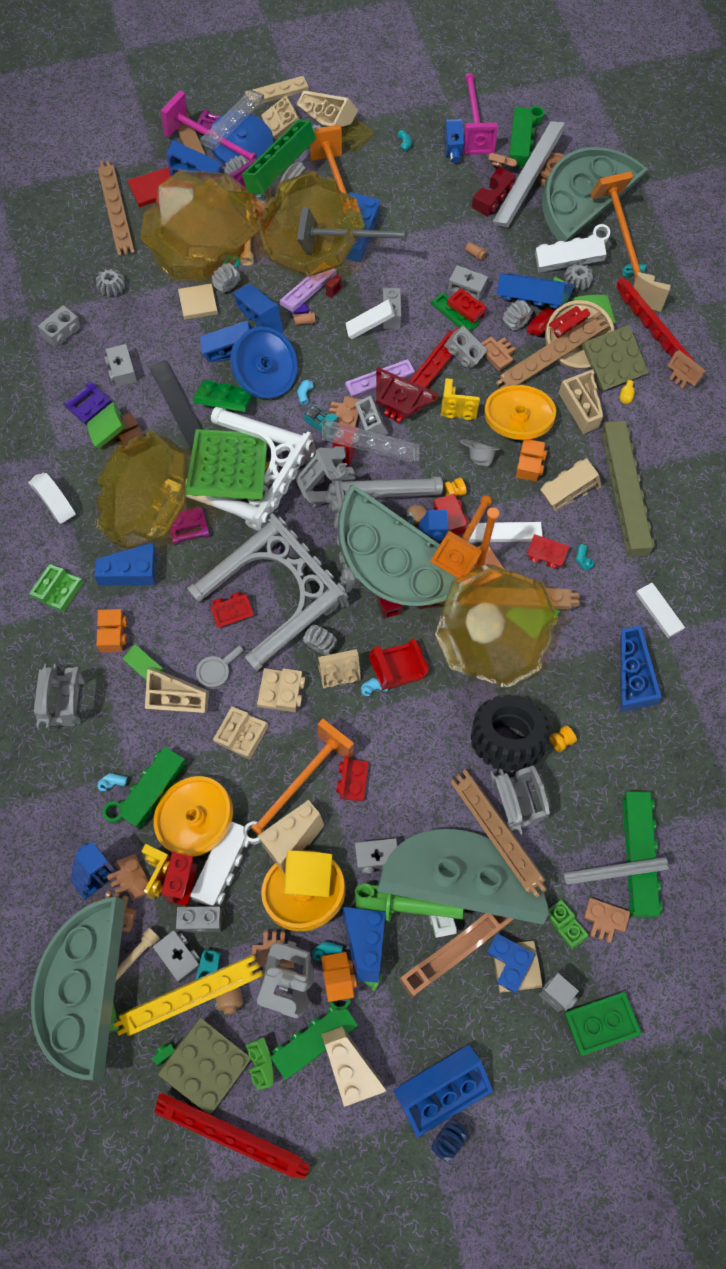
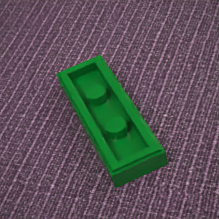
[431,292,479,332]

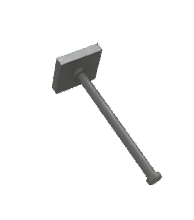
[297,207,407,255]

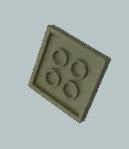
[582,325,649,392]
[157,1017,251,1115]

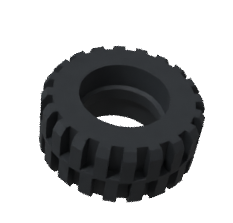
[471,695,550,772]

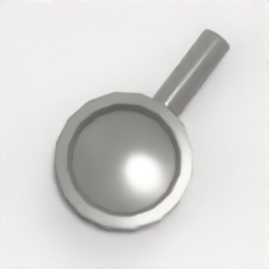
[196,646,244,689]

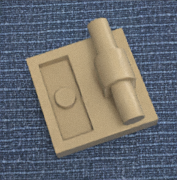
[261,96,300,140]
[318,649,361,688]

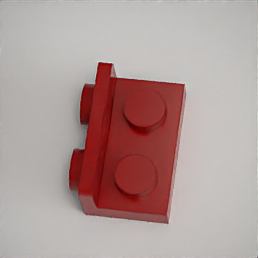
[447,288,487,323]
[549,306,591,338]
[526,534,569,569]
[209,591,253,628]
[336,756,368,802]

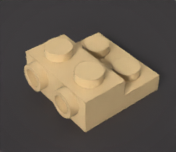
[257,668,305,713]

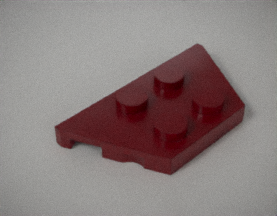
[376,367,438,418]

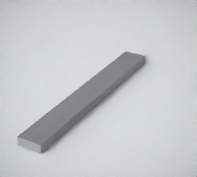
[493,121,566,227]

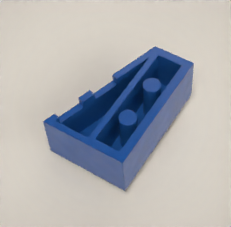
[166,140,223,189]
[233,283,284,334]
[200,321,253,362]
[94,542,157,586]
[70,841,116,900]
[342,907,385,983]

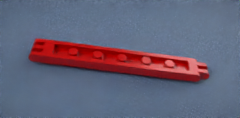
[616,278,696,363]
[384,327,459,424]
[154,1093,310,1179]

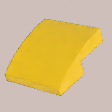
[283,850,332,897]

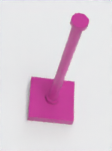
[463,73,498,155]
[161,91,257,161]

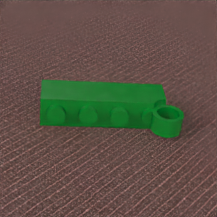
[509,106,545,168]
[102,747,187,830]
[271,998,358,1081]

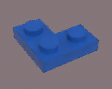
[487,933,535,994]

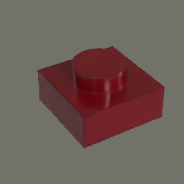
[325,274,342,298]

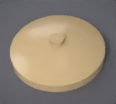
[545,300,614,370]

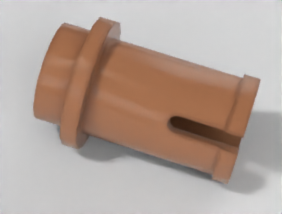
[465,242,487,261]
[294,311,316,326]

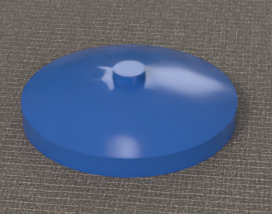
[209,112,273,165]
[230,327,297,399]

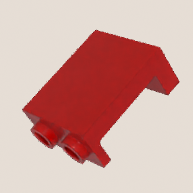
[368,638,429,690]
[161,852,199,907]

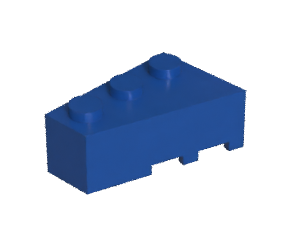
[417,510,449,544]

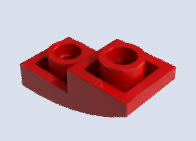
[527,309,557,336]

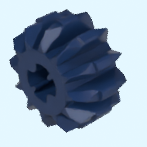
[431,1120,468,1162]

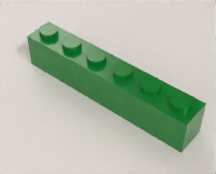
[242,120,316,194]
[622,792,662,919]

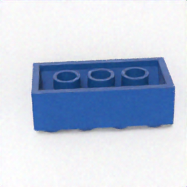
[497,273,574,308]
[393,1045,493,1138]

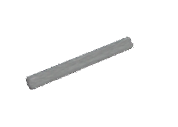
[564,857,669,884]

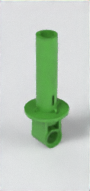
[355,884,464,922]

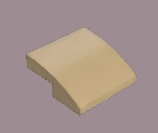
[633,272,671,312]
[213,707,269,759]
[494,941,542,993]

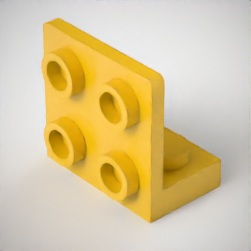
[441,378,480,420]
[141,844,171,900]

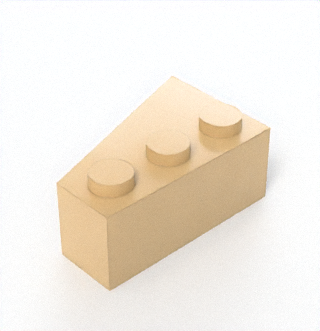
[559,369,603,434]
[540,458,601,511]
[145,667,209,713]
[258,800,324,875]
[321,1027,386,1107]

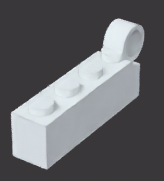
[535,224,610,273]
[190,821,264,907]

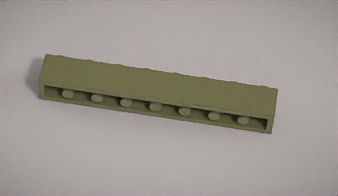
[601,421,654,557]

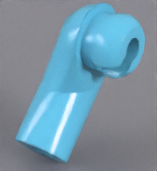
[297,380,314,405]
[361,678,388,696]
[97,773,128,791]

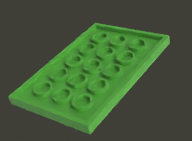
[185,429,267,500]

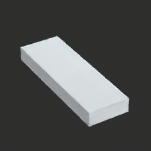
[346,299,395,339]
[636,583,685,638]

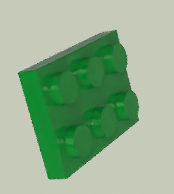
[193,380,253,412]
[564,992,642,1056]

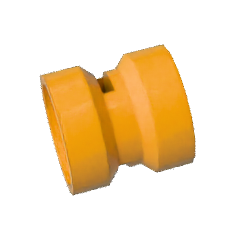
[443,477,467,496]
[549,725,577,752]

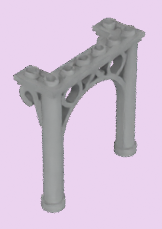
[325,476,443,594]
[187,513,349,671]

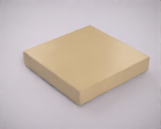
[178,284,218,320]

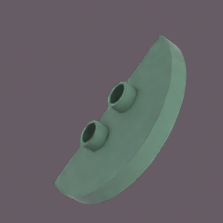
[542,147,648,242]
[338,484,479,606]
[377,829,549,924]
[31,897,126,1082]

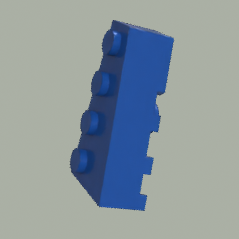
[345,192,380,263]
[620,625,662,712]

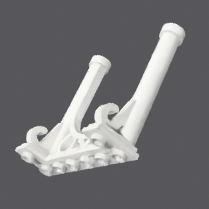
[166,407,316,531]

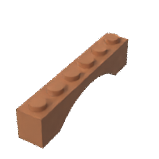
[399,913,514,998]

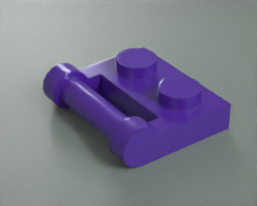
[63,381,112,425]

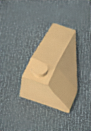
[297,90,358,127]

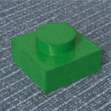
[152,1044,175,1066]

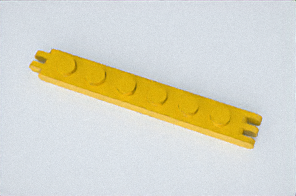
[113,954,264,1036]

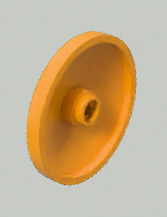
[484,385,556,440]
[154,776,233,857]
[261,851,346,931]

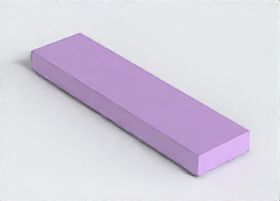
[280,263,336,312]
[345,359,415,398]

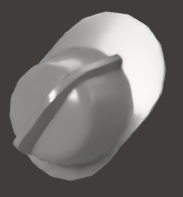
[460,439,500,466]

